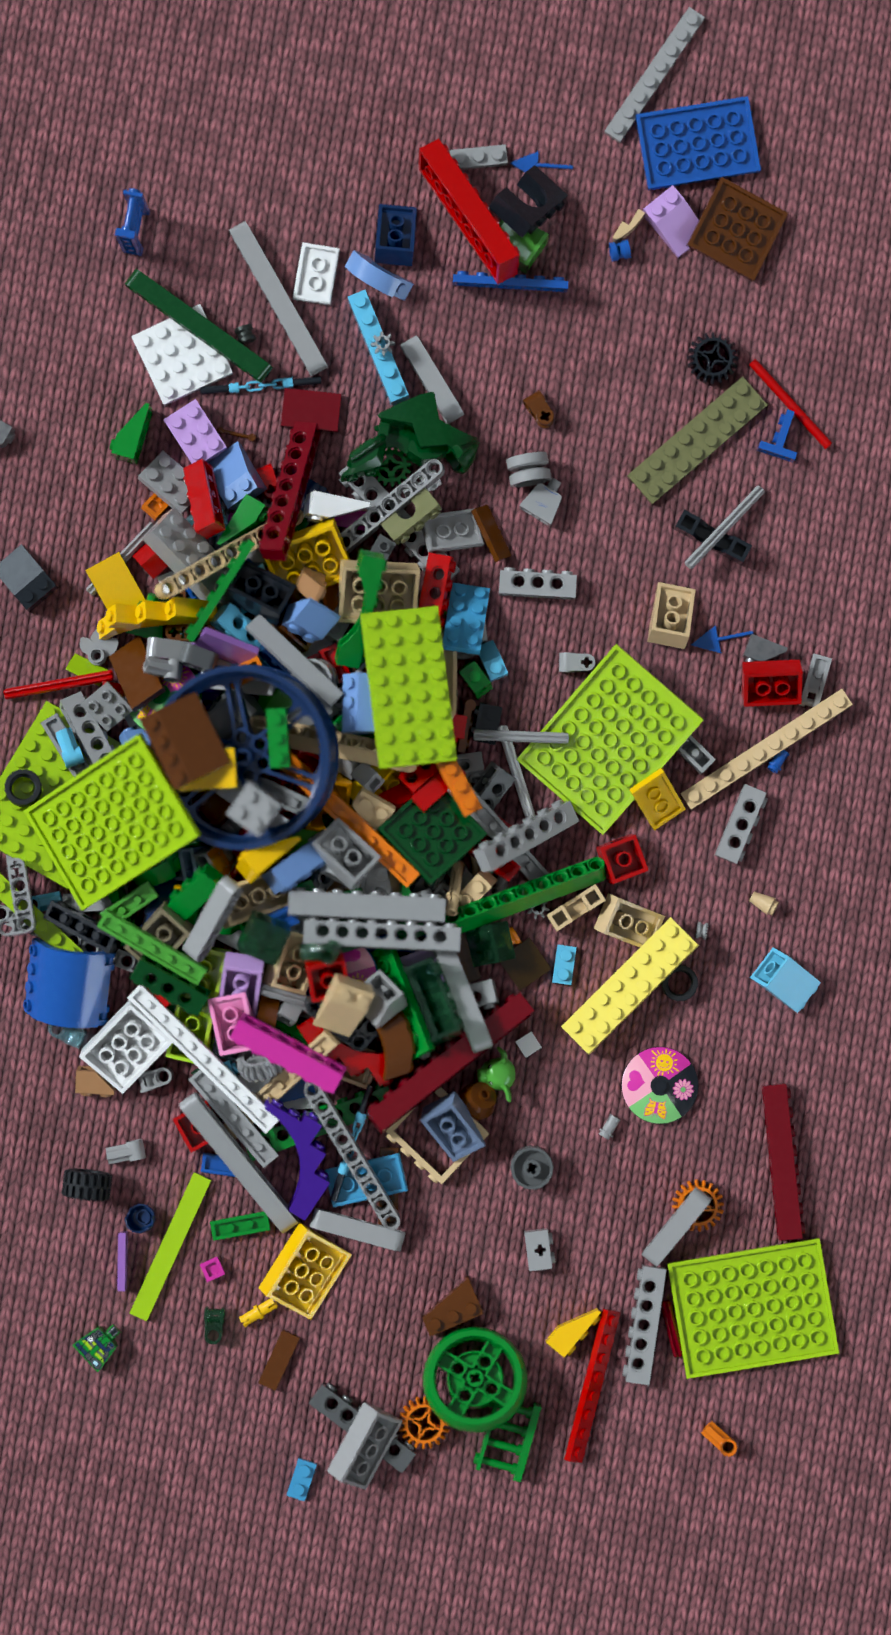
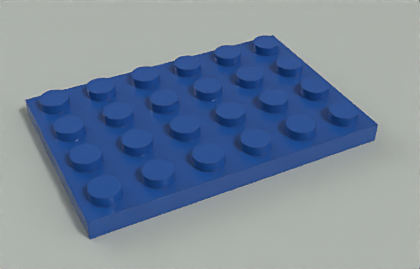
[635,96,761,191]

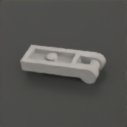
[798,654,832,708]

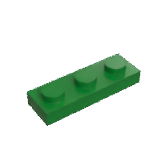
[266,708,291,768]
[210,1211,271,1241]

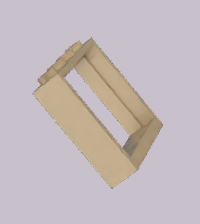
[386,1087,489,1184]

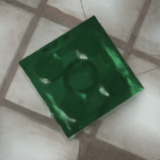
[237,909,291,966]
[466,921,516,967]

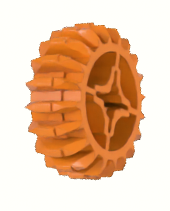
[672,1179,724,1232]
[399,1396,449,1449]

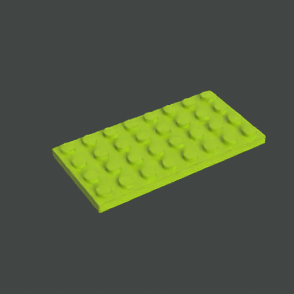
[360,606,457,769]

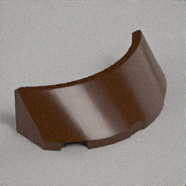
[375,1010,416,1081]

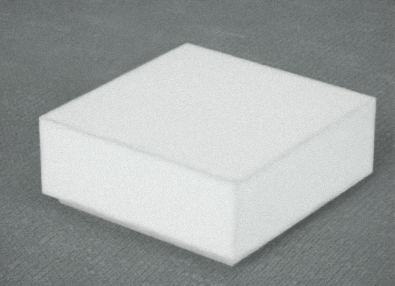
[515,1031,542,1058]

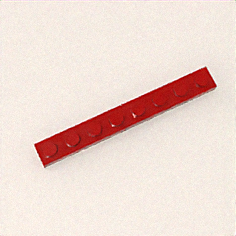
[564,1309,621,1463]

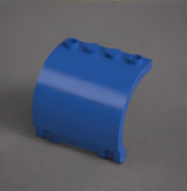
[23,938,116,1028]

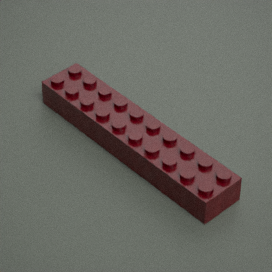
[367,993,534,1134]

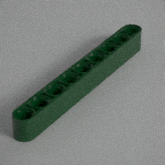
[124,269,273,383]

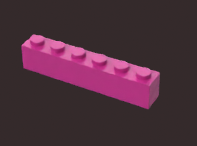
[230,1012,347,1094]

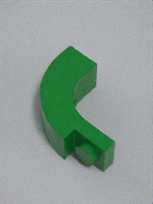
[132,850,182,886]

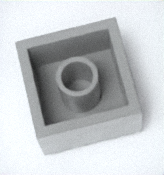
[226,781,285,837]

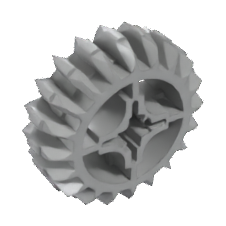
[236,1050,284,1083]

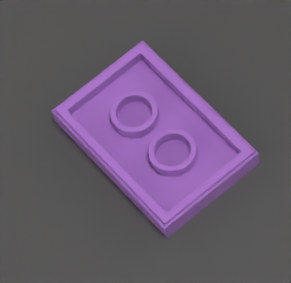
[192,627,259,665]

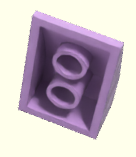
[643,185,699,258]

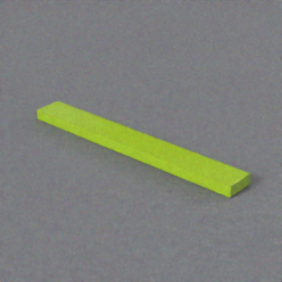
[130,1172,211,1321]

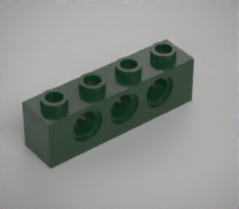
[130,954,211,1016]

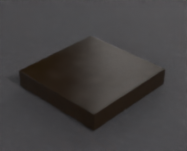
[498,937,551,991]

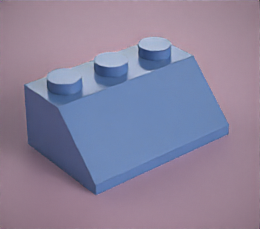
[342,673,374,735]

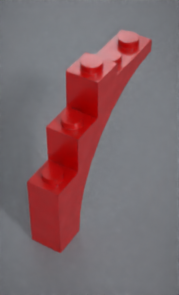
[297,1017,394,1087]

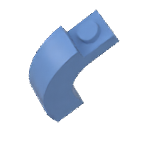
[345,250,413,301]

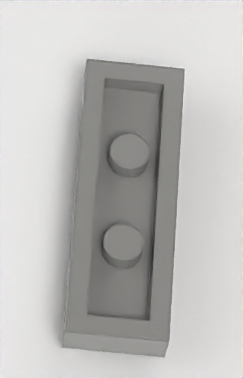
[449,144,508,170]

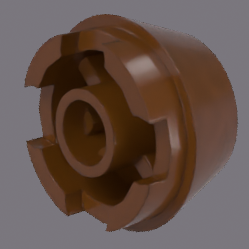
[460,1082,497,1120]

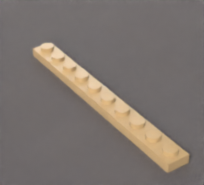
[681,689,853,810]

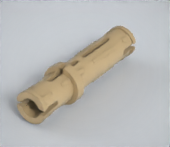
[445,861,465,916]

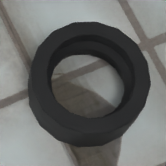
[5,769,42,807]
[661,965,698,1001]

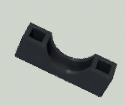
[674,509,752,565]

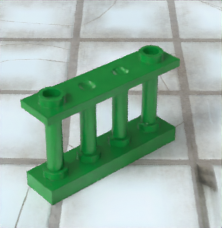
[473,1402,542,1483]

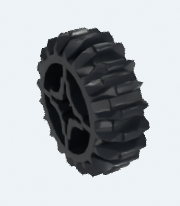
[687,332,739,385]

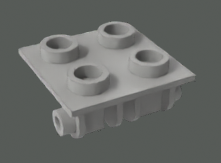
[81,681,133,731]

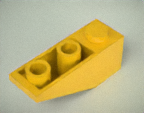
[546,1308,601,1357]

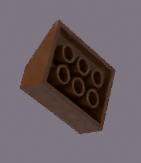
[139,692,231,790]

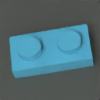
[552,944,577,985]

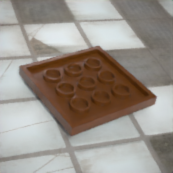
[686,177,788,282]

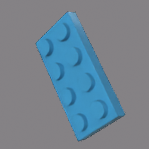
[443,583,490,655]

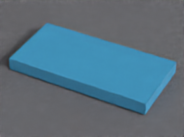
[325,1153,408,1207]

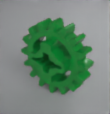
[373,448,411,488]

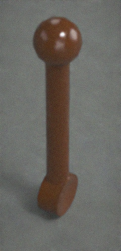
[216,427,256,442]

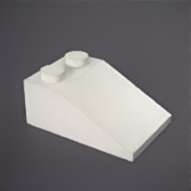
[303,491,370,523]

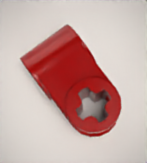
[256,463,277,502]

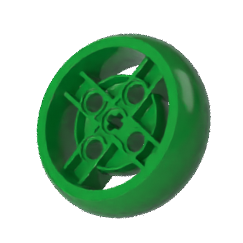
[423,1327,528,1433]

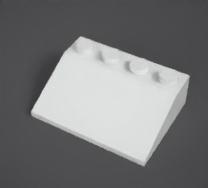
[79,1000,173,1094]

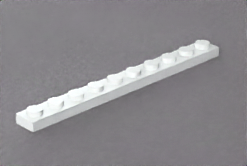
[127,986,279,1133]

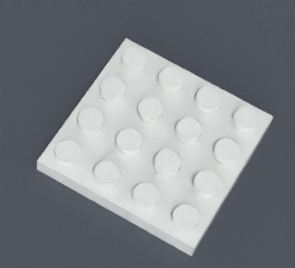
[131,304,233,406]

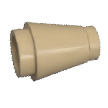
[749,891,779,916]

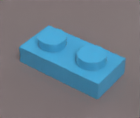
[286,1457,317,1502]

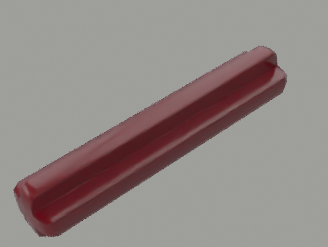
[661,1300,683,1357]

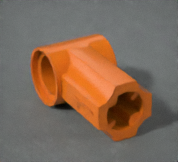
[701,1420,737,1457]

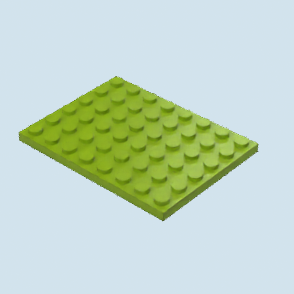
[516,643,704,835]
[0,701,120,890]
[24,733,201,911]
[667,1238,839,1379]

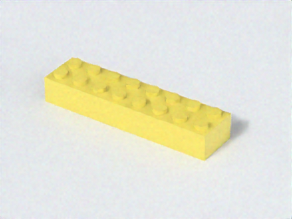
[561,917,699,1054]

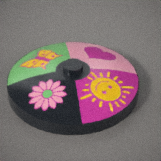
[621,1047,698,1124]

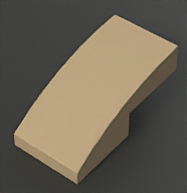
[612,209,645,243]

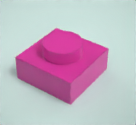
[200,1256,226,1282]

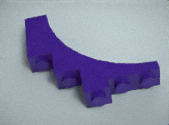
[264,1097,330,1220]

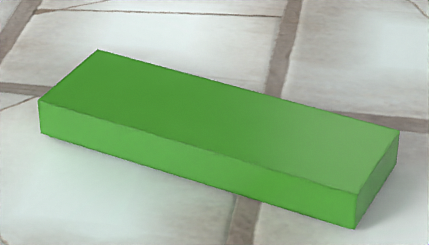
[100,880,159,919]

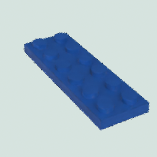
[453,271,568,292]

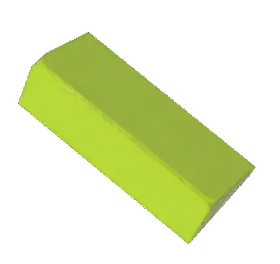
[66,653,107,687]

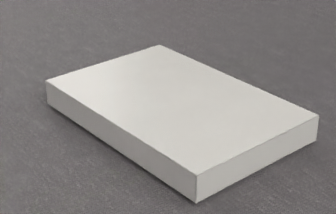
[293,242,340,306]

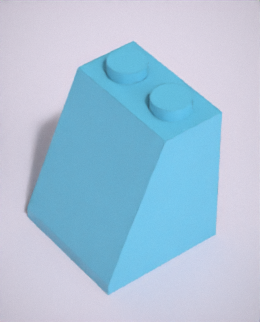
[750,947,821,1013]

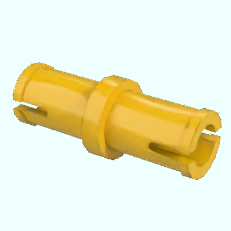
[239,1299,278,1327]

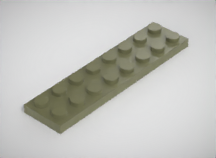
[627,376,767,505]

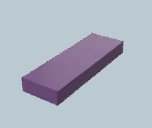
[117,1231,128,1291]

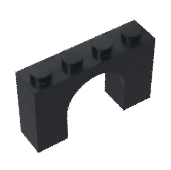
[489,165,568,238]

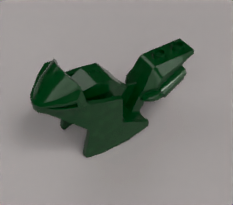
[341,392,480,483]

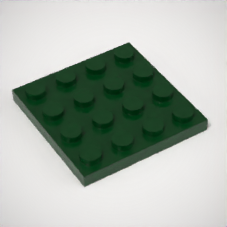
[377,792,488,886]

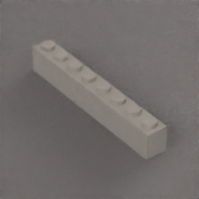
[287,888,446,924]

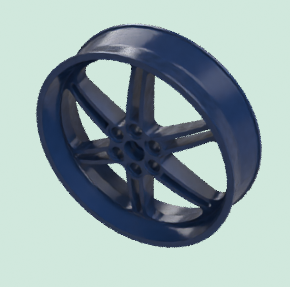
[150,665,339,850]

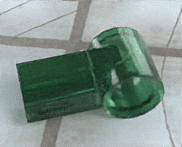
[300,940,342,965]

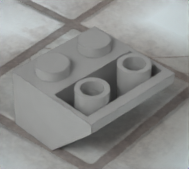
[364,970,407,1029]

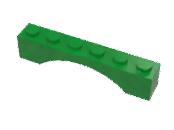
[335,549,387,669]

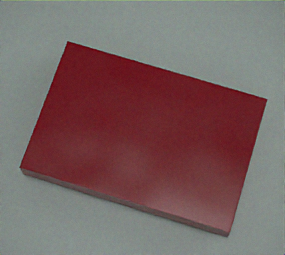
[281,388,342,433]

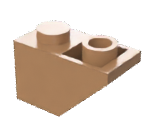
[296,566,327,602]
[75,1065,116,1097]

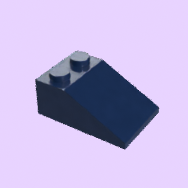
[374,204,417,267]

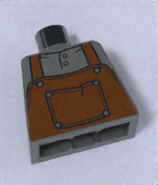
[192,844,237,876]

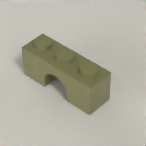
[380,488,442,545]

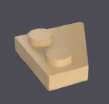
[352,787,396,833]

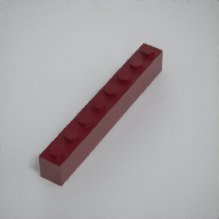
[761,1083,805,1241]

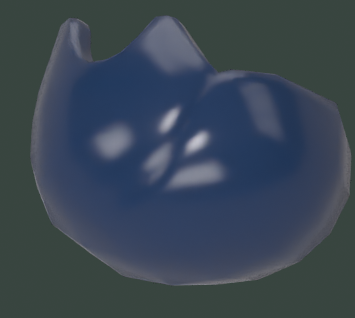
[125,1203,156,1233]

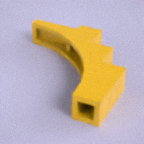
[97,597,217,640]

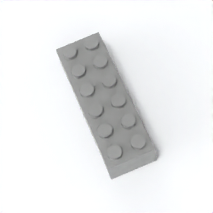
[142,508,240,611]

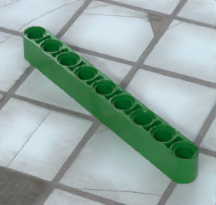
[445,857,606,933]

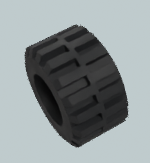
[62,1168,113,1201]

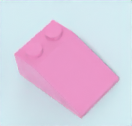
[207,992,255,1056]

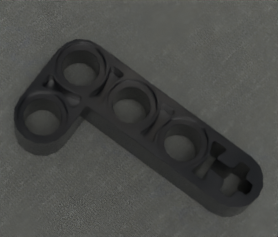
[304,995,378,1051]

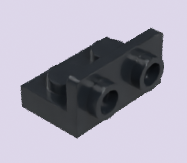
[470,702,503,745]

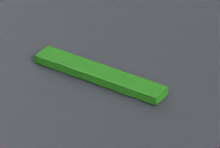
[97,909,208,986]

